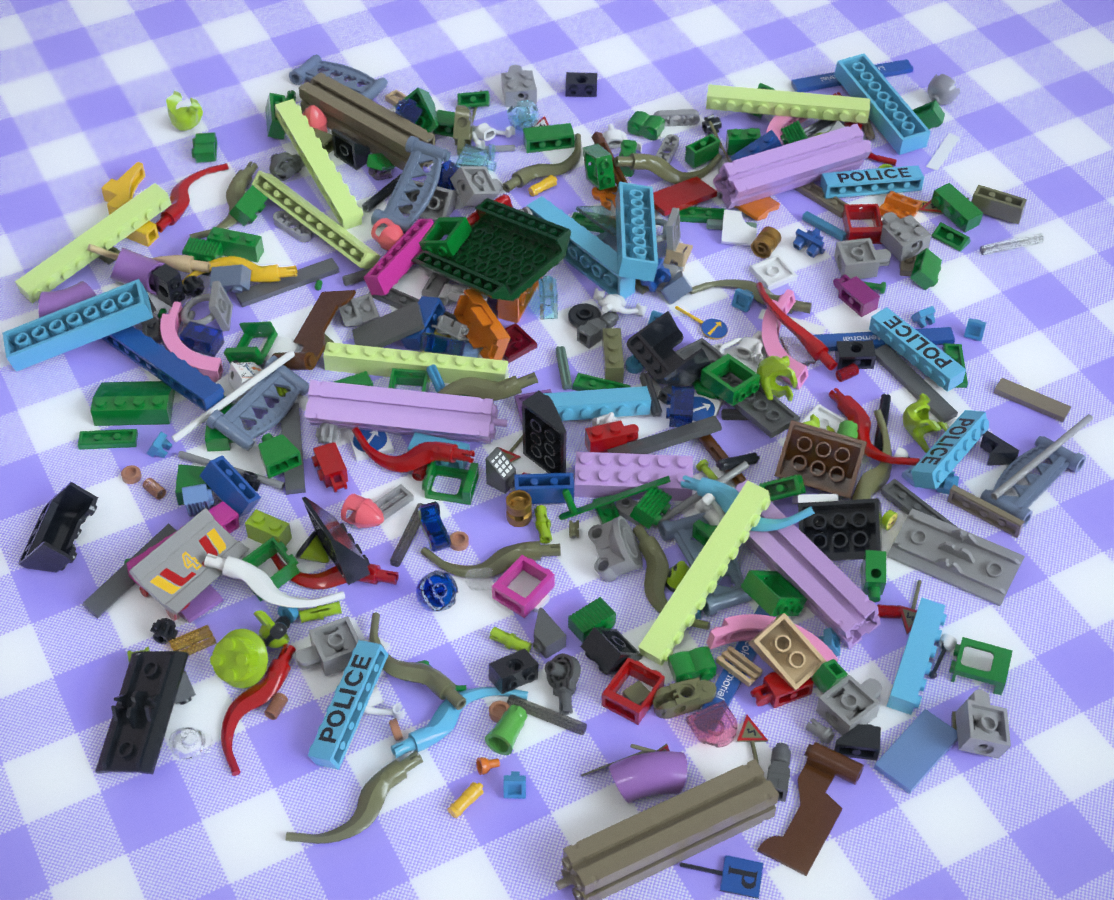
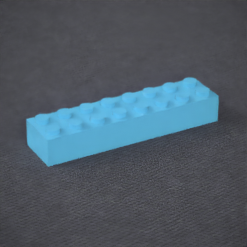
[834,53,931,155]
[615,182,658,282]
[526,196,636,299]
[2,279,153,372]

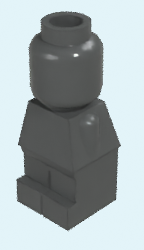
[577,311,619,349]
[767,742,791,802]

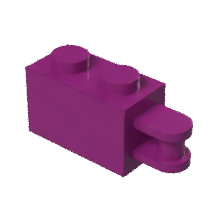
[833,274,880,318]

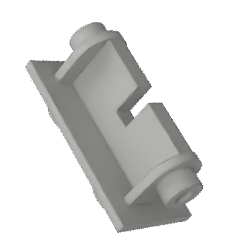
[432,315,469,342]

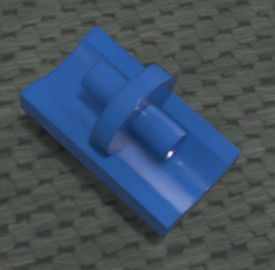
[793,228,825,258]
[640,258,671,292]

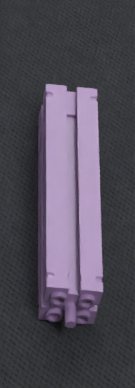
[712,124,872,210]
[305,380,508,444]
[718,479,881,650]

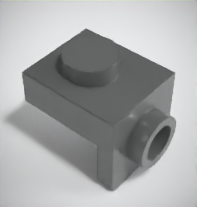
[141,313,162,341]

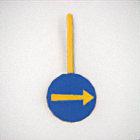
[675,306,728,340]

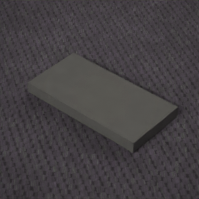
[352,301,425,348]

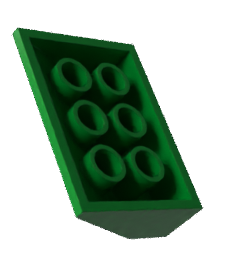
[90,381,175,426]

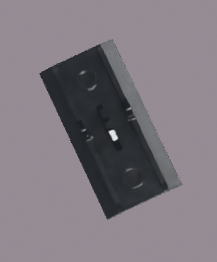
[95,651,189,775]

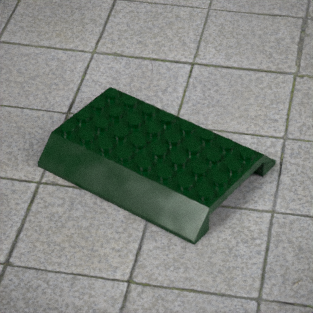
[412,198,571,301]

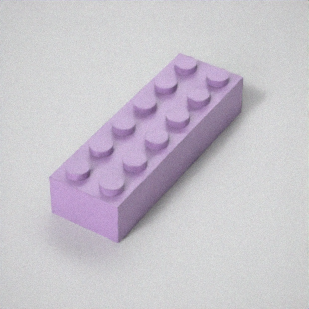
[574,452,693,501]

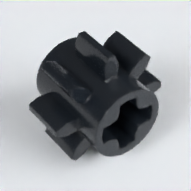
[702,114,722,135]
[183,275,205,298]
[240,471,261,491]
[150,618,178,644]

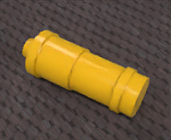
[528,175,557,197]
[447,782,484,819]

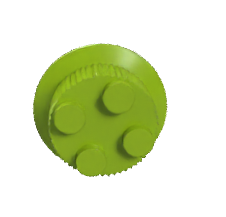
[210,629,268,688]

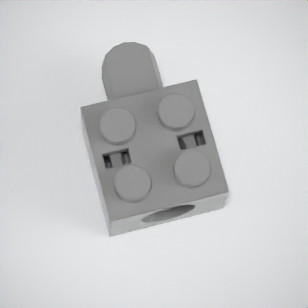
[501,64,537,108]
[450,166,503,206]
[880,212,932,262]
[834,238,891,279]
[296,616,359,677]
[816,674,882,736]
[955,689,1011,759]

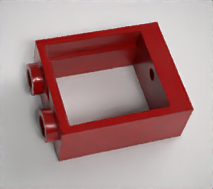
[842,204,883,244]
[601,657,665,725]

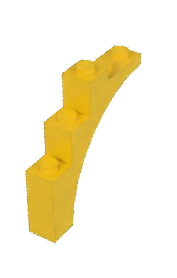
[101,161,159,247]

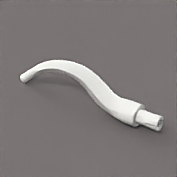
[204,553,345,608]

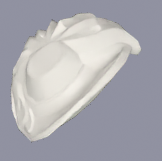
[591,412,619,426]

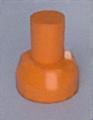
[476,757,500,775]

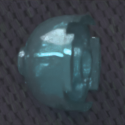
[506,100,540,131]

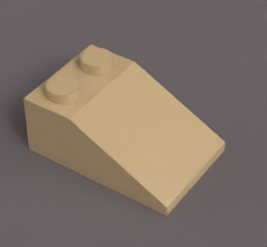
[748,613,827,690]

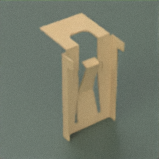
[663,242,693,272]

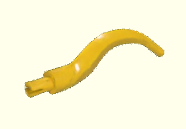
[182,256,297,284]

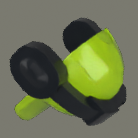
[253,610,291,648]

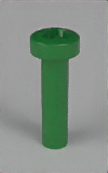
[863,281,886,294]

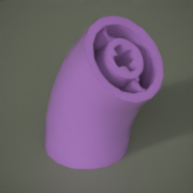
[110,247,165,295]
[38,281,96,318]
[609,751,688,803]

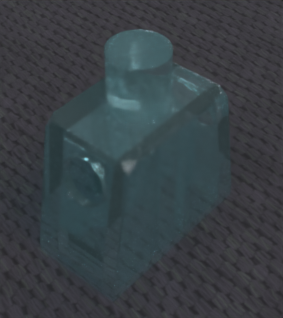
[456,144,497,172]
[538,275,558,320]

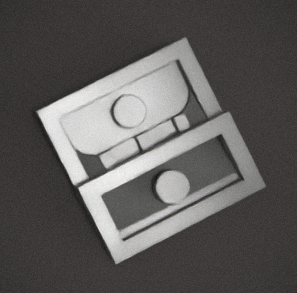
[339,293,380,326]

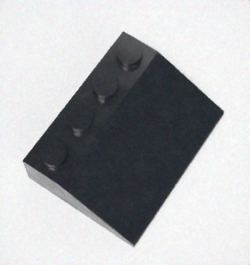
[522,390,567,473]
[302,497,370,585]
[798,498,882,561]

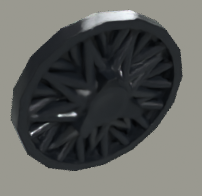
[568,303,601,328]

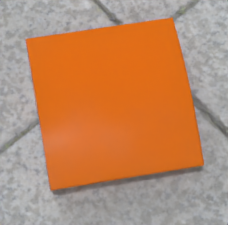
[879,191,923,219]
[734,197,780,221]

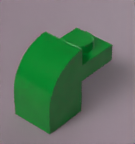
[811,659,848,694]

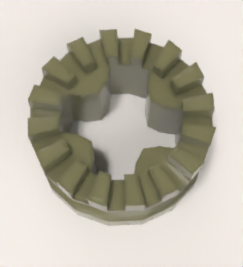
[569,520,579,538]

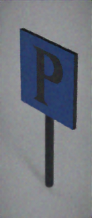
[679,855,764,899]

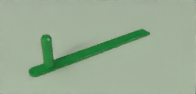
[559,475,671,520]

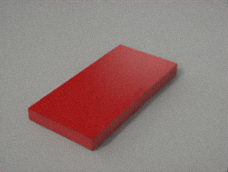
[653,176,718,216]

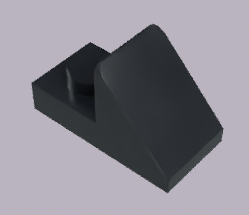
[980,430,1020,466]

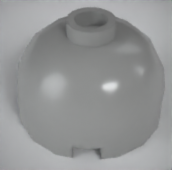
[927,73,960,105]

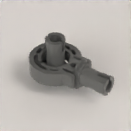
[269,152,306,181]
[544,653,581,715]

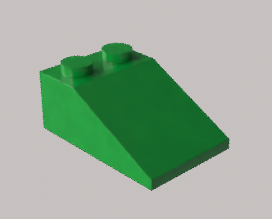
[395,87,439,133]

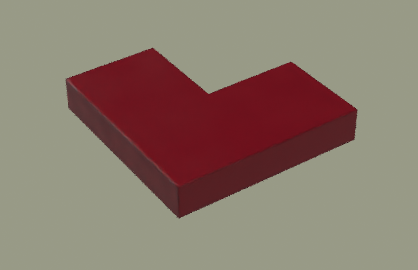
[503,323,538,363]

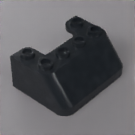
[626,311,711,387]
[18,482,99,573]

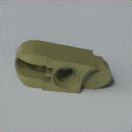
[453,105,473,156]
[653,677,717,719]

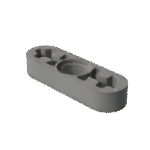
[653,109,700,127]
[655,134,679,164]
[273,211,312,242]

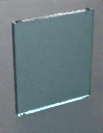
[576,206,617,236]

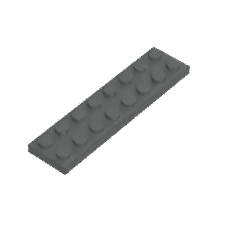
[675,338,800,438]

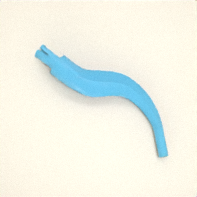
[681,475,815,532]
[390,687,528,759]

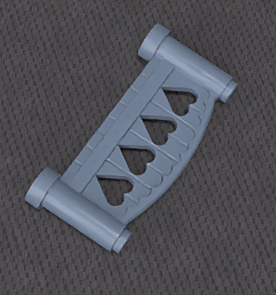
[289,54,388,100]
[371,136,451,234]
[206,355,309,451]
[980,436,1086,528]
[658,512,753,617]

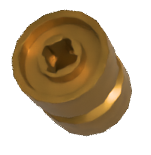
[751,226,782,259]
[506,490,532,527]

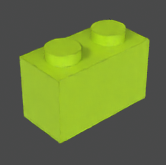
[245,509,292,546]

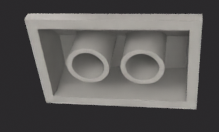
[398,180,458,221]

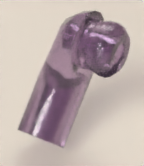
[368,168,392,181]

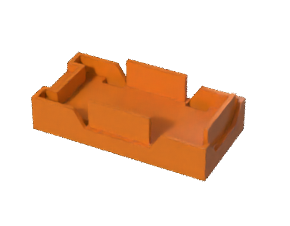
[453,289,511,360]

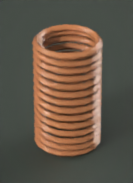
[143,478,166,500]
[264,692,288,720]

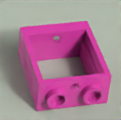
[492,555,555,618]

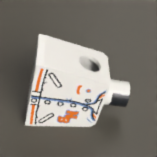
[227,360,263,395]

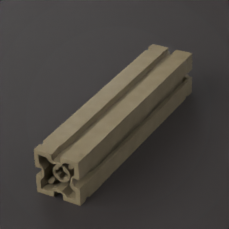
[298,72,435,170]
[555,759,779,900]

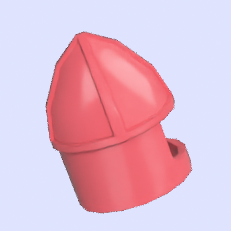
[302,105,328,132]
[371,218,404,251]
[341,493,384,528]

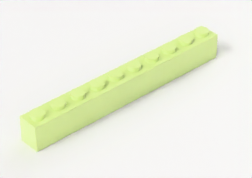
[706,84,870,124]
[275,99,364,230]
[251,170,381,269]
[15,183,172,304]
[323,342,509,384]
[638,480,771,666]

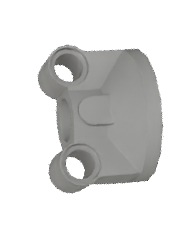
[588,516,643,582]

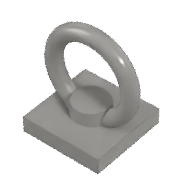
[655,208,681,251]
[181,281,233,332]

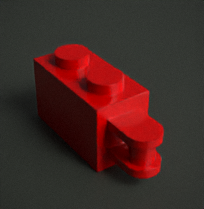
[585,420,639,453]
[311,442,348,493]
[750,672,814,709]

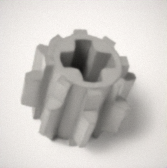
[315,423,340,445]

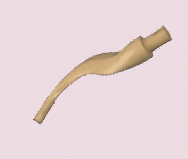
[87,244,210,273]

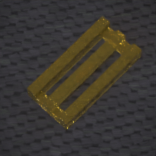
[169,624,217,656]

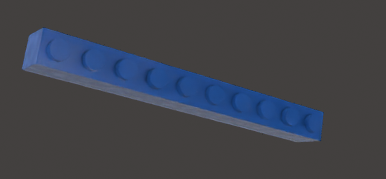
[101,326,224,412]

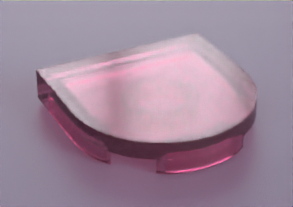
[686,700,738,748]

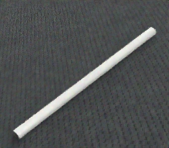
[171,350,295,443]

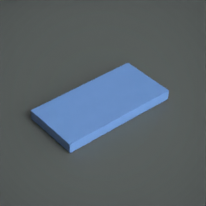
[874,709,958,794]

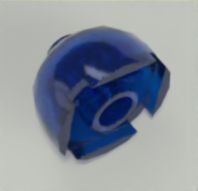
[437,160,459,191]
[416,570,458,612]

